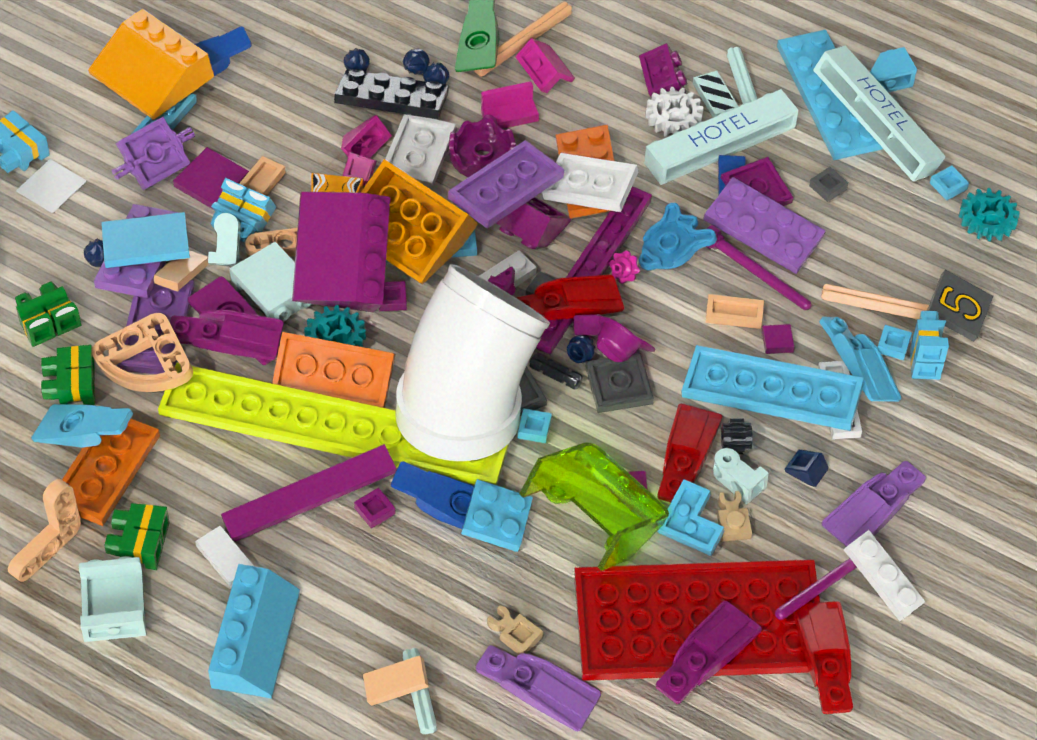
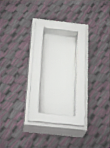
[195,526,254,588]

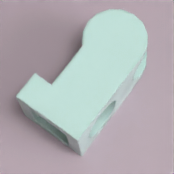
[208,213,241,266]
[713,448,769,505]

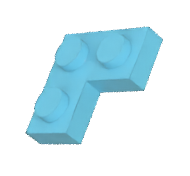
[657,479,725,556]

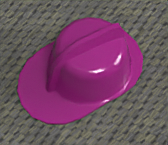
[596,316,656,362]

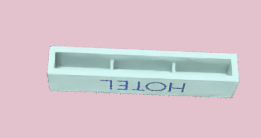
[813,45,946,182]
[644,89,798,185]

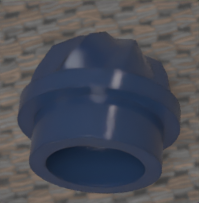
[344,48,370,72]
[403,49,430,75]
[423,62,449,85]
[84,238,104,267]
[567,335,596,363]

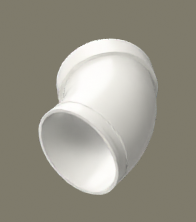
[395,264,550,461]

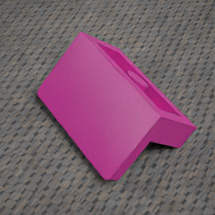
[515,38,575,93]
[481,81,539,129]

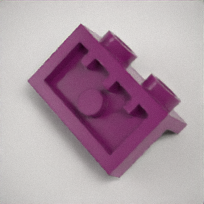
[639,43,688,98]

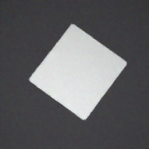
[16,159,86,213]

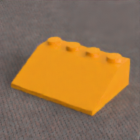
[88,9,214,120]
[361,159,478,285]

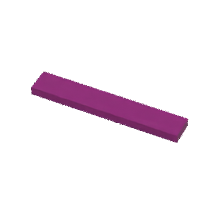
[221,444,397,542]

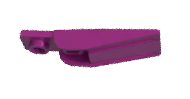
[188,276,280,365]
[170,310,284,360]
[656,601,762,704]

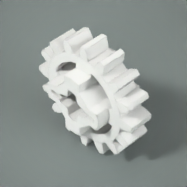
[645,87,703,137]

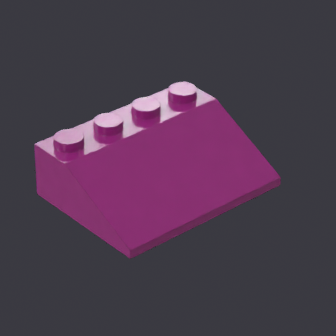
[292,192,390,312]

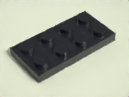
[334,69,449,119]

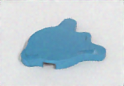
[639,203,717,271]

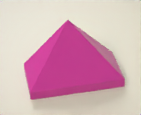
[341,115,392,158]

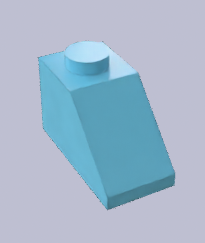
[870,47,917,93]

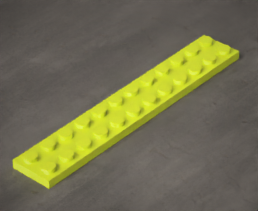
[158,363,509,485]

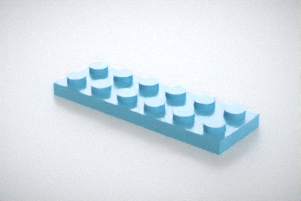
[777,30,883,160]
[681,345,864,431]

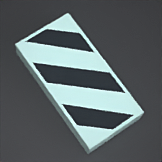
[693,71,739,118]

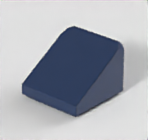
[784,449,829,487]

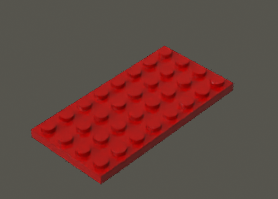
[574,560,820,681]

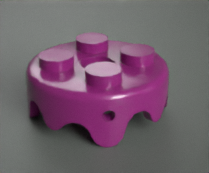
[449,115,516,177]

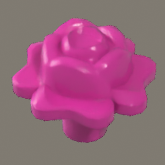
[609,250,640,284]

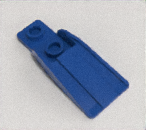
[195,26,252,76]
[391,461,474,529]

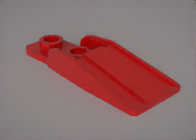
[515,275,624,320]
[657,403,723,503]
[793,601,853,714]

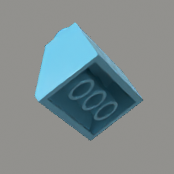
[208,564,300,699]

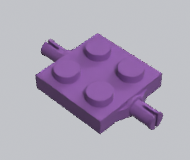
[112,117,195,190]

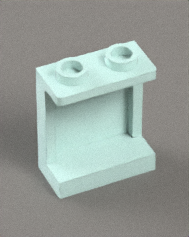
[230,242,311,322]
[79,556,146,642]

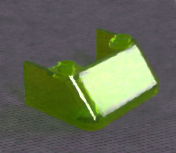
[519,442,669,571]

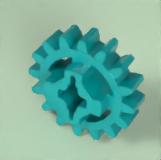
[959,188,1020,242]
[304,305,366,347]

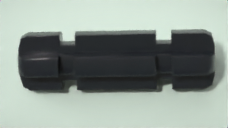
[529,353,583,390]

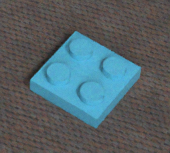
[461,479,533,552]

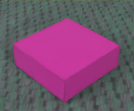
[342,152,377,186]

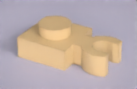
[717,491,752,542]
[487,605,543,654]

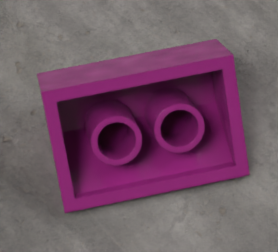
[496,197,572,249]

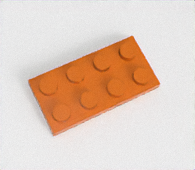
[555,124,623,219]
[272,332,396,408]
[62,419,160,526]

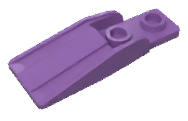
[822,461,926,547]
[476,645,601,732]

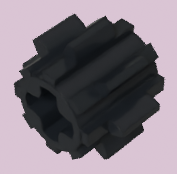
[721,418,753,454]

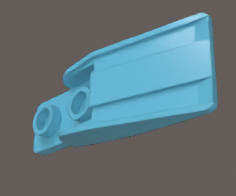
[819,317,901,402]
[31,404,133,448]

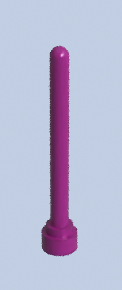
[706,225,811,310]
[775,539,883,620]

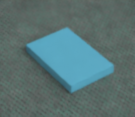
[101,212,190,268]

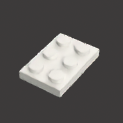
[385,114,456,190]
[542,153,638,212]

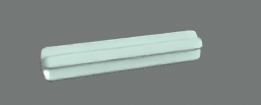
[727,47,757,104]
[403,648,437,735]

